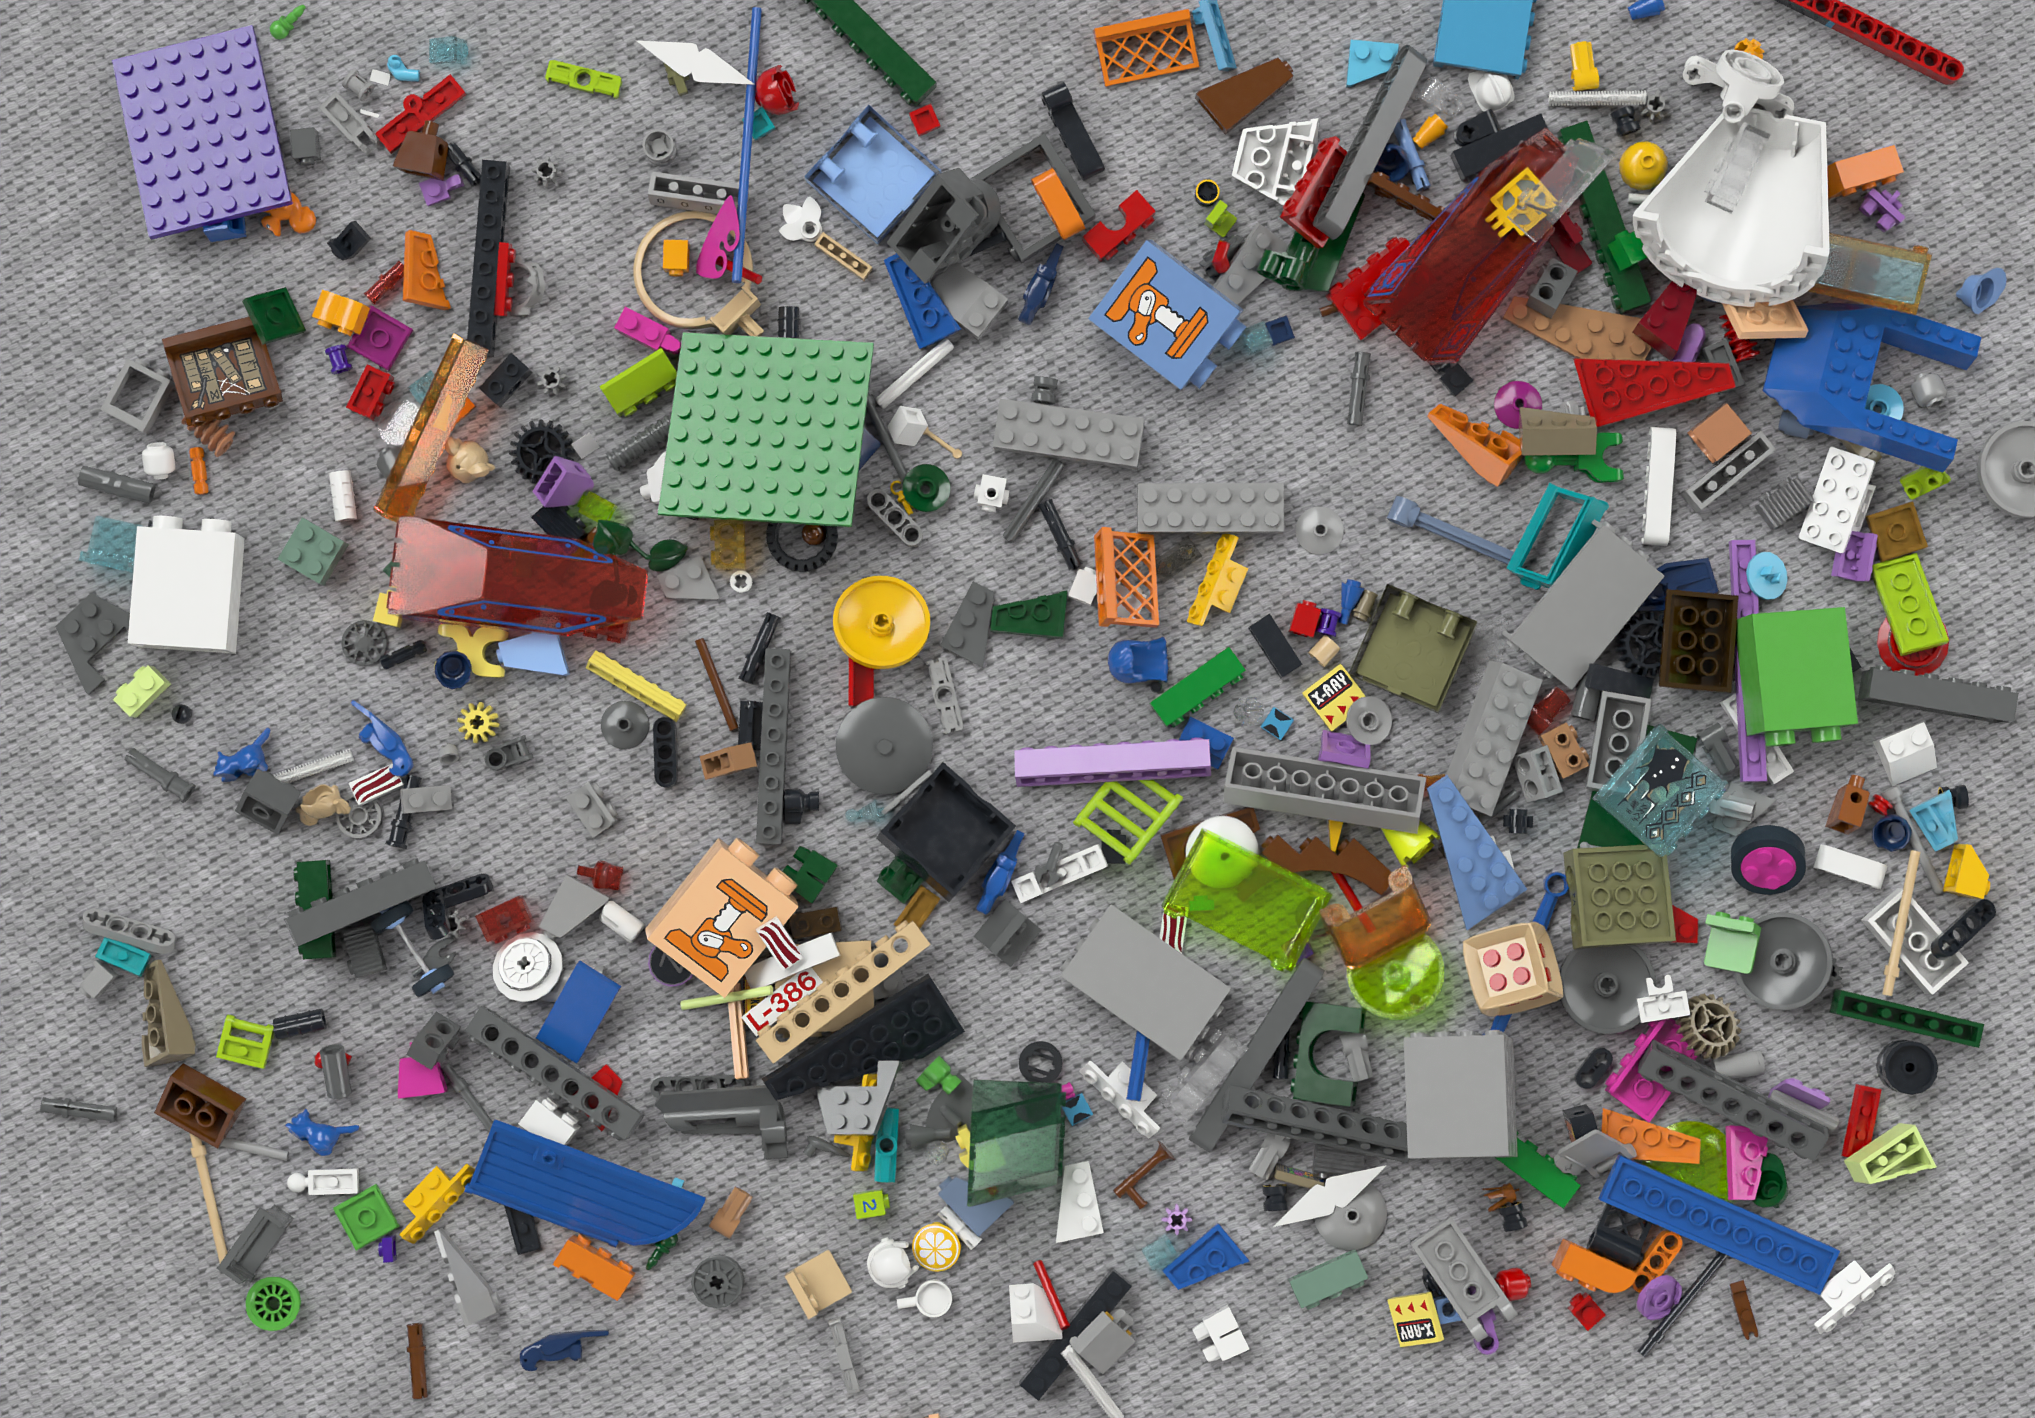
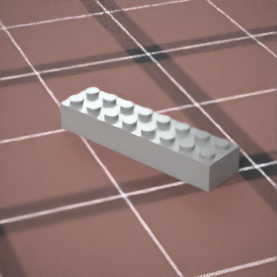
[1223,747,1426,834]

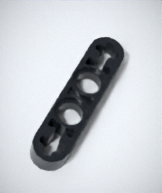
[1931,899,1996,960]

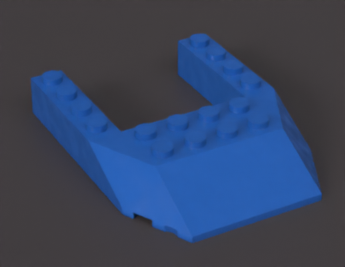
[1762,303,1982,473]

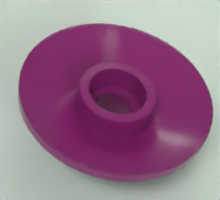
[1494,381,1542,429]

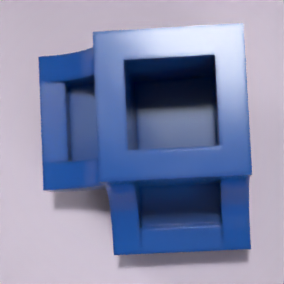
[203,217,247,242]

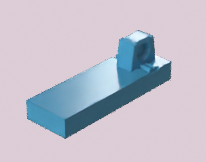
[1192,0,1237,71]

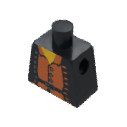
[1562,1104,1598,1143]

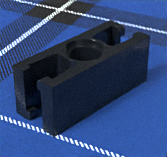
[1248,614,1303,679]

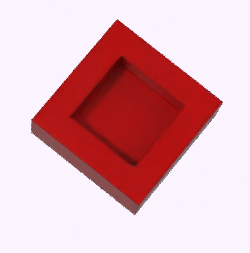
[909,103,941,137]

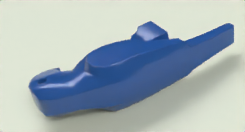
[351,700,414,777]
[976,830,1025,915]

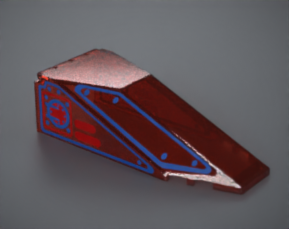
[1363,128,1579,365]
[386,516,648,637]

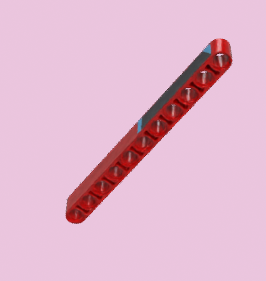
[1775,0,1964,85]

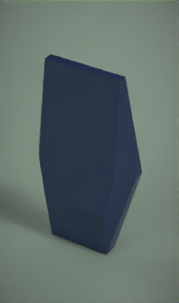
[1637,558,1719,612]

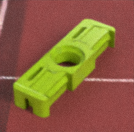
[545,60,622,99]

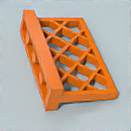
[1093,9,1199,87]
[1094,527,1159,628]

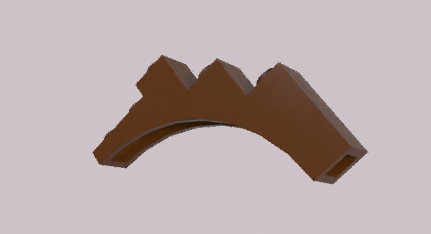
[1235,835,1397,902]

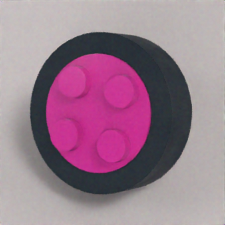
[1731,825,1806,895]

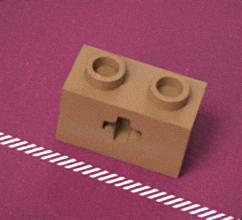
[699,742,757,780]

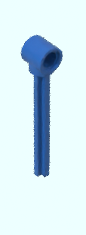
[1126,1031,1150,1102]

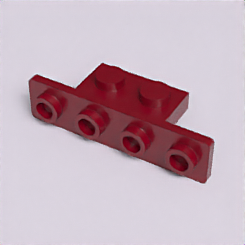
[1537,199,1592,274]

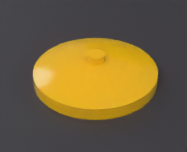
[833,576,930,669]

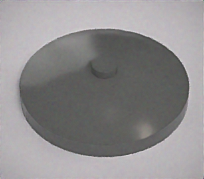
[836,697,933,794]
[1734,912,1833,1010]
[1559,945,1656,1034]

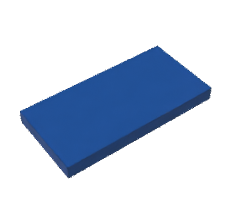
[536,961,621,1064]

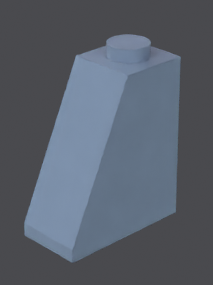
[938,1175,1014,1237]

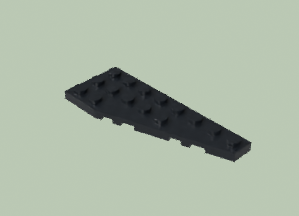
[762,974,965,1101]

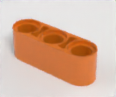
[1031,168,1085,240]
[1630,1230,1682,1293]

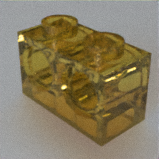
[710,520,746,570]

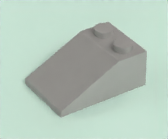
[931,263,1008,341]

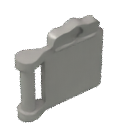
[1553,1130,1637,1179]

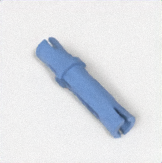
[1394,119,1431,192]

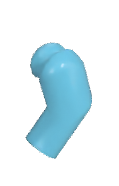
[387,55,420,82]

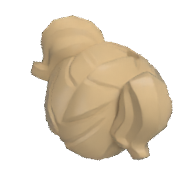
[444,437,495,483]
[296,784,351,826]

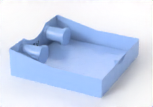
[804,105,942,245]

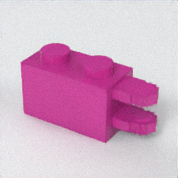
[614,307,681,355]

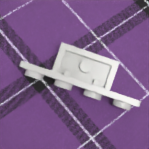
[1079,1061,1160,1138]
[1814,1260,1895,1334]

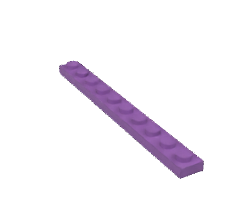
[1729,540,1767,782]

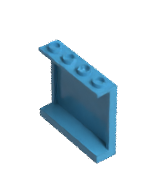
[1433,0,1537,80]

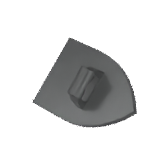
[926,1073,994,1144]

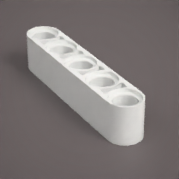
[1641,427,1676,546]

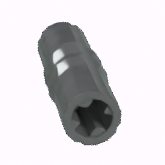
[78,466,156,504]

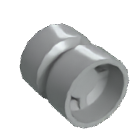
[642,129,677,167]

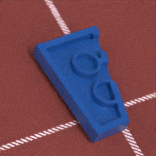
[1162,1223,1249,1290]

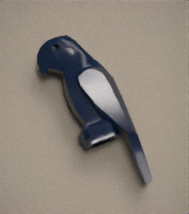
[1018,243,1064,325]
[520,1330,609,1371]

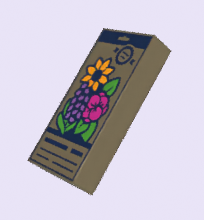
[1274,1163,1324,1189]

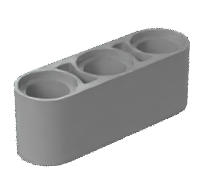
[867,489,923,547]

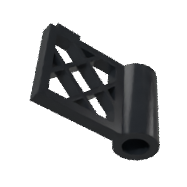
[1586,1203,1653,1269]

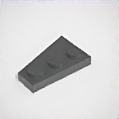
[940,581,994,668]

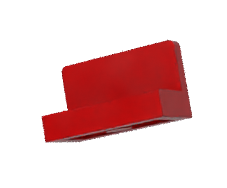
[848,658,874,707]

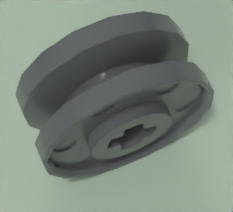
[691,1254,745,1309]

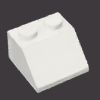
[1873,722,1937,786]
[1009,1283,1062,1343]

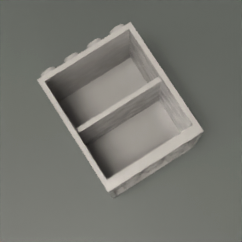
[1404,1030,1518,1159]

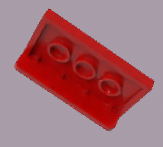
[1280,136,1347,248]
[1325,237,1436,340]

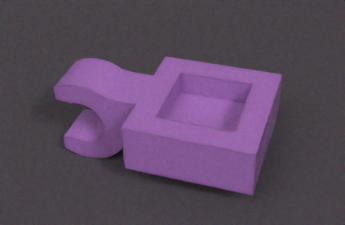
[419,174,465,207]

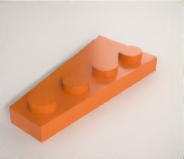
[1602,1108,1701,1164]

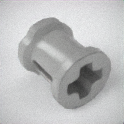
[342,69,375,101]

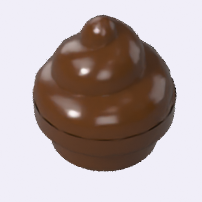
[802,524,826,546]

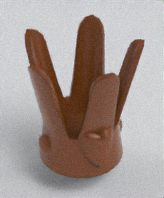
[1482,1183,1520,1212]

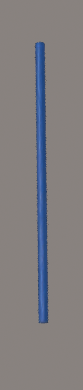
[732,7,762,284]

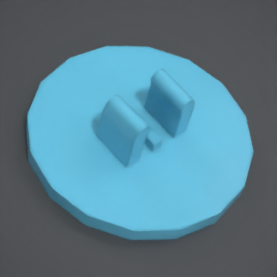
[1746,552,1788,600]

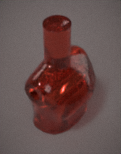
[577,861,624,891]

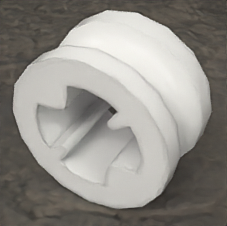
[730,571,752,593]

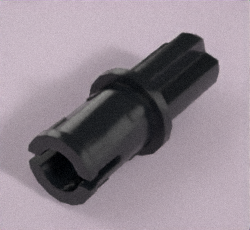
[447,142,481,187]

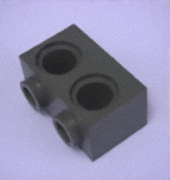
[1526,257,1578,319]
[406,1011,461,1070]

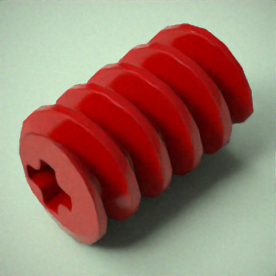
[1719,314,1760,363]

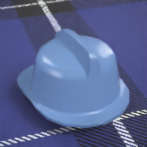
[1956,268,2006,314]

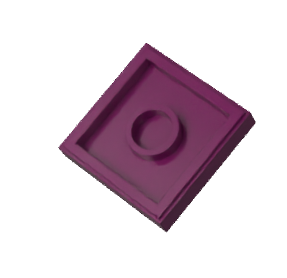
[346,305,413,371]

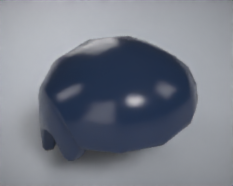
[1374,143,1409,182]
[434,650,472,689]
[1872,814,1912,852]

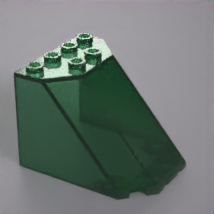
[967,1079,1066,1207]

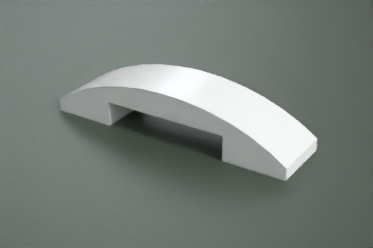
[1011,844,1108,903]
[745,933,841,989]

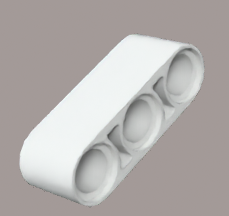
[1813,844,1888,889]

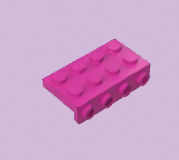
[1605,1018,1698,1123]

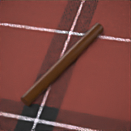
[695,638,739,731]

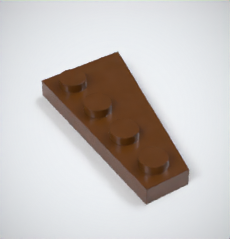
[1366,172,1457,228]
[1160,807,1260,881]

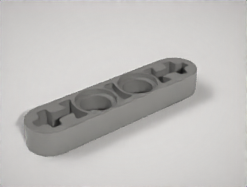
[82,908,175,954]

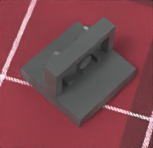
[974,899,1042,967]

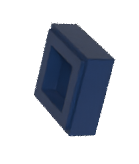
[1264,315,1295,346]

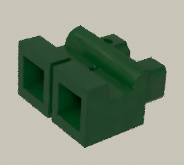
[782,846,839,904]

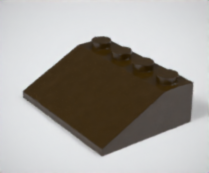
[1659,589,1739,693]

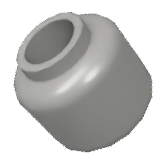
[1911,372,1947,409]

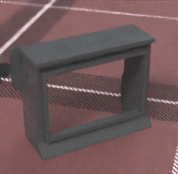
[217,1204,294,1286]

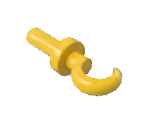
[890,480,913,515]

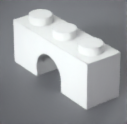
[1068,567,1147,619]

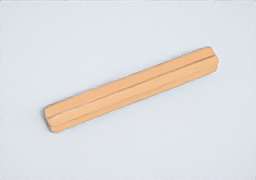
[728,983,749,1079]

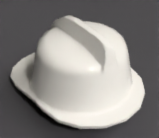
[1468,71,1515,112]

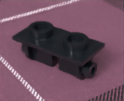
[738,701,763,750]

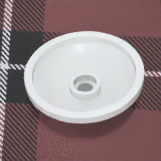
[1186,816,1258,888]

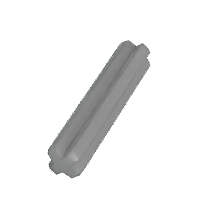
[1769,1090,1839,1130]

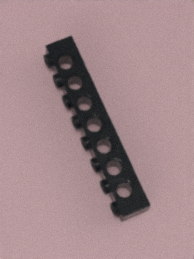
[466,159,510,357]

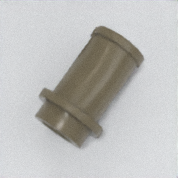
[1353,590,1378,622]

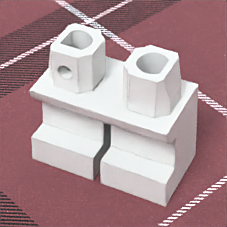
[1192,1304,1249,1362]

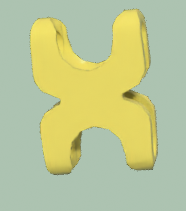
[434,624,509,678]

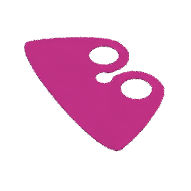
[696,195,740,279]

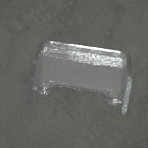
[1507,138,1616,243]

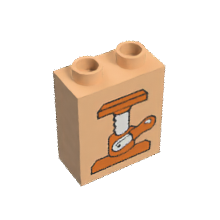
[645,838,799,998]

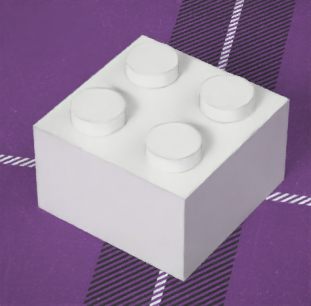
[518,1097,581,1146]

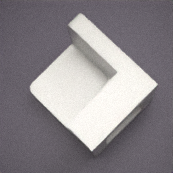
[888,406,928,446]

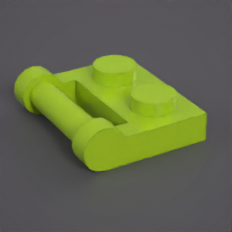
[216,1014,274,1069]

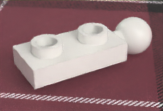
[287,1168,359,1195]

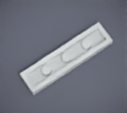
[1720,693,1794,785]

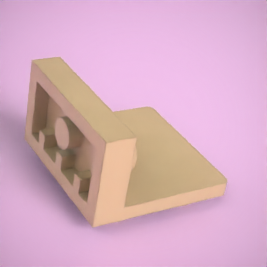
[785,1250,852,1320]

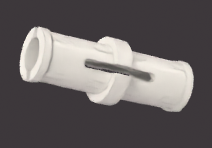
[937,1204,982,1250]

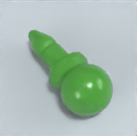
[270,5,306,40]

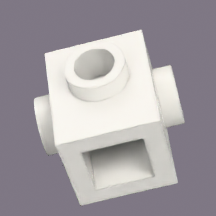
[974,474,1010,513]

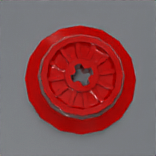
[1877,617,1949,676]

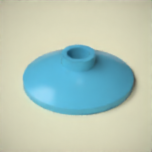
[1865,384,1904,420]

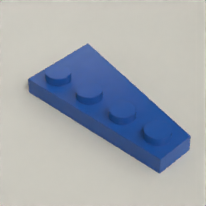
[884,253,961,349]

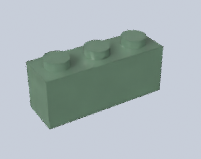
[1288,1249,1368,1310]

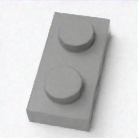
[400,785,452,814]

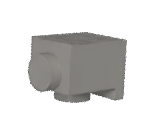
[79,960,119,999]

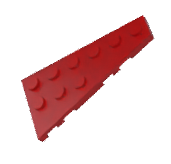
[1573,358,1736,427]

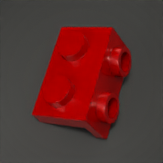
[346,364,395,421]

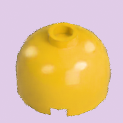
[1619,141,1668,190]

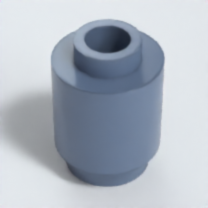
[1778,411,1814,439]

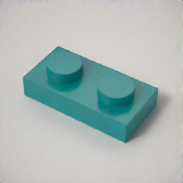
[95,937,152,977]

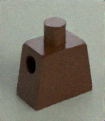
[393,120,448,181]

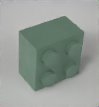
[278,517,349,586]

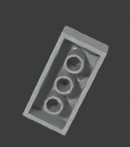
[1584,691,1651,797]

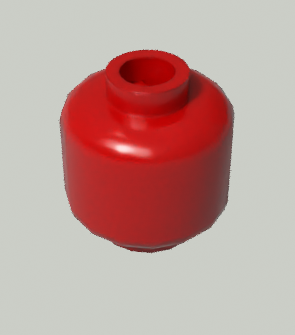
[1494,1267,1531,1302]

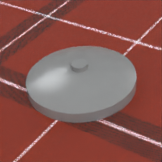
[1977,421,2035,518]

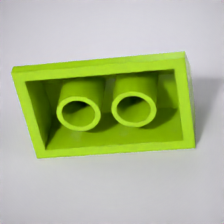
[599,348,677,417]

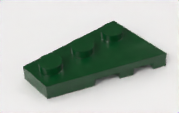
[990,590,1067,639]

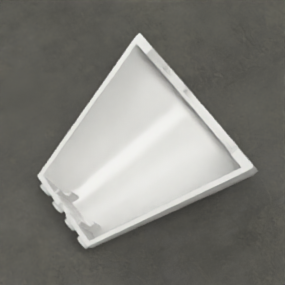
[1633,105,1830,307]

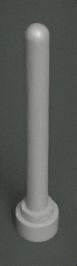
[1881,784,1943,894]

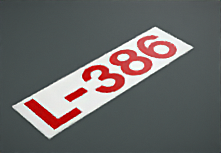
[741,967,823,1036]

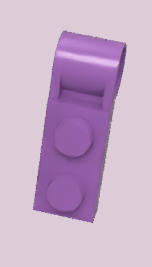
[1468,1286,1499,1355]

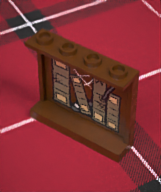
[162,317,283,427]

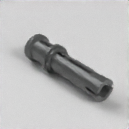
[124,748,196,803]

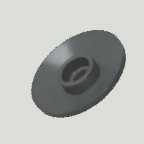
[601,701,649,749]

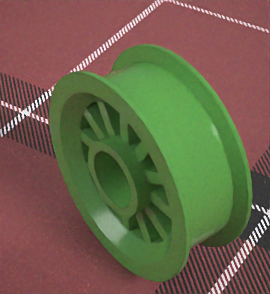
[246,1277,301,1331]

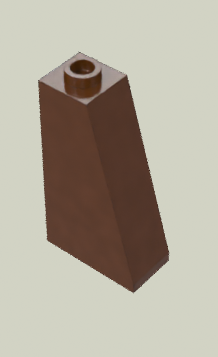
[1195,58,1294,135]

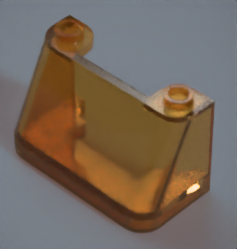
[1319,865,1431,969]

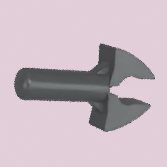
[1035,842,1063,888]

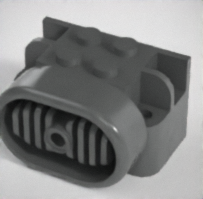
[887,168,1001,284]

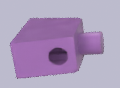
[533,456,594,507]

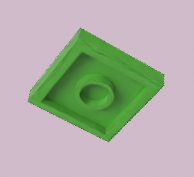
[333,1184,400,1251]

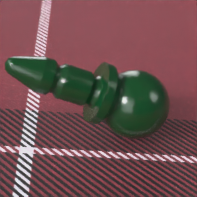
[646,1234,678,1270]

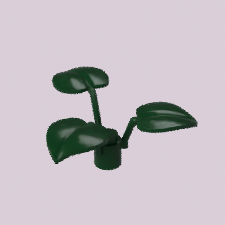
[589,520,688,611]

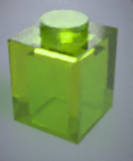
[577,491,617,523]

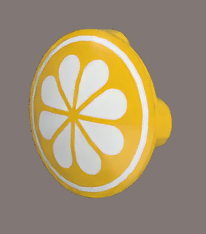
[912,1222,961,1271]

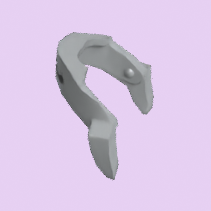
[509,255,545,316]

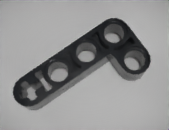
[1041,82,1105,181]

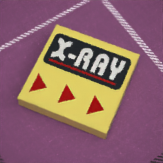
[1302,664,1366,731]
[1387,1292,1444,1347]

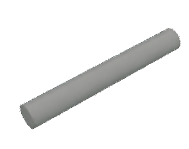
[220,1137,289,1161]

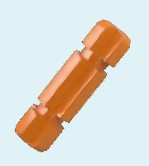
[189,447,209,495]

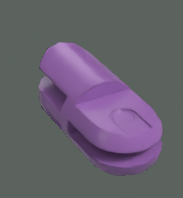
[1671,323,1706,362]

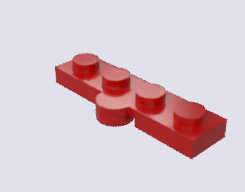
[375,74,467,154]

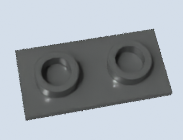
[1199,235,1245,278]

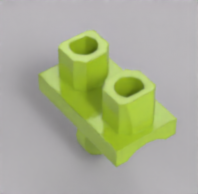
[1899,466,1951,500]

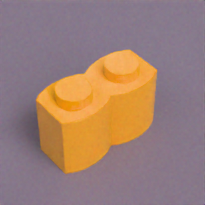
[312,290,370,337]

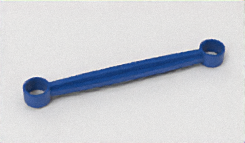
[1482,872,1569,1035]

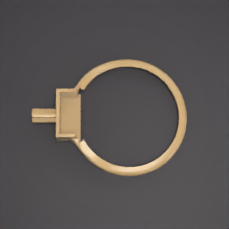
[633,211,764,337]

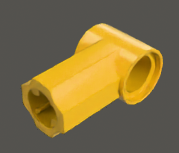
[1570,41,1599,92]

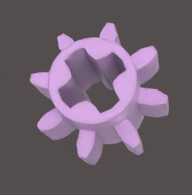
[1161,1204,1192,1235]

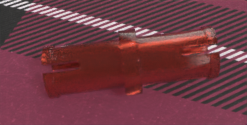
[363,260,404,305]

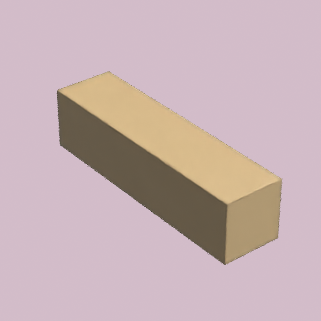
[814,232,873,281]

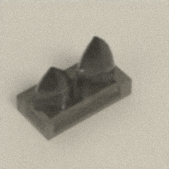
[1155,536,1202,584]

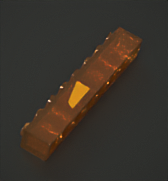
[373,334,489,526]

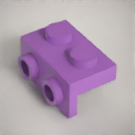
[1831,531,1878,582]

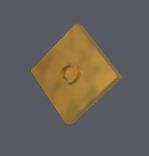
[1865,501,1928,562]

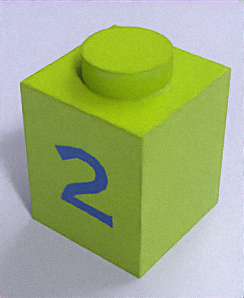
[853,1188,890,1219]

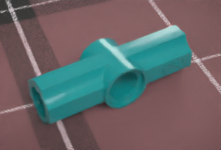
[874,1107,899,1183]

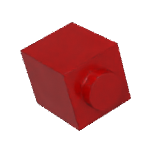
[1288,600,1321,639]

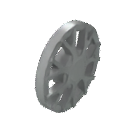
[336,794,382,839]

